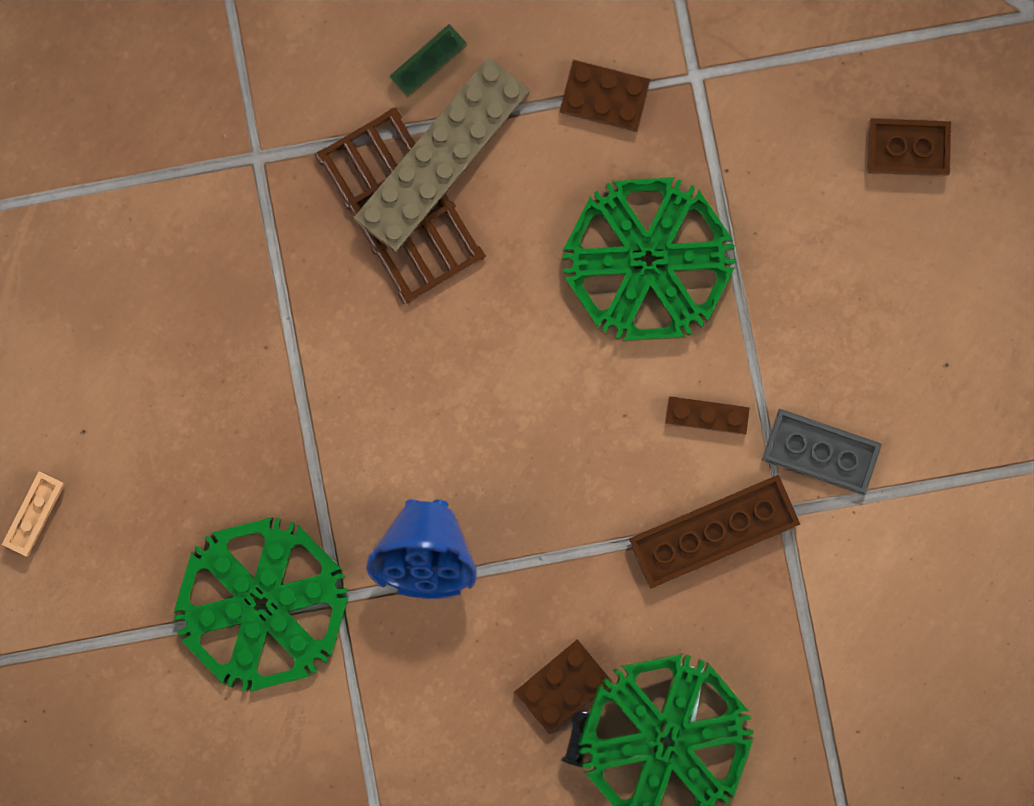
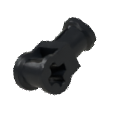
[561,711,597,768]

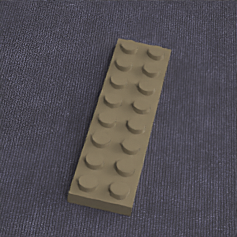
[354,57,530,253]

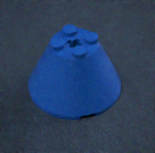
[366,499,477,599]

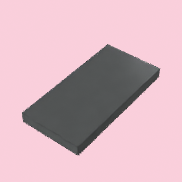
[762,409,882,495]

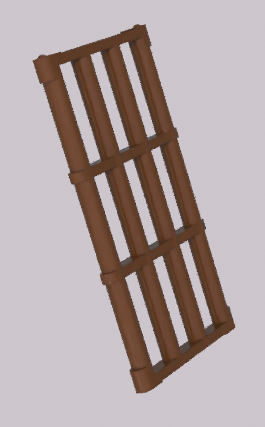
[314,107,486,305]

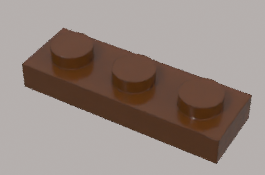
[665,396,750,435]

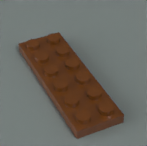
[629,474,800,589]

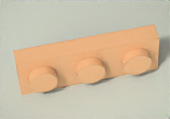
[2,472,65,557]

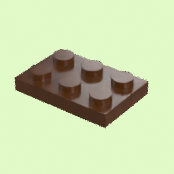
[560,60,650,132]
[868,118,951,176]
[514,639,612,734]

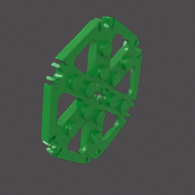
[562,177,736,342]
[173,517,349,692]
[578,653,754,806]

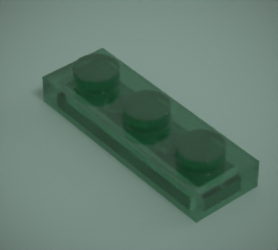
[389,24,467,98]

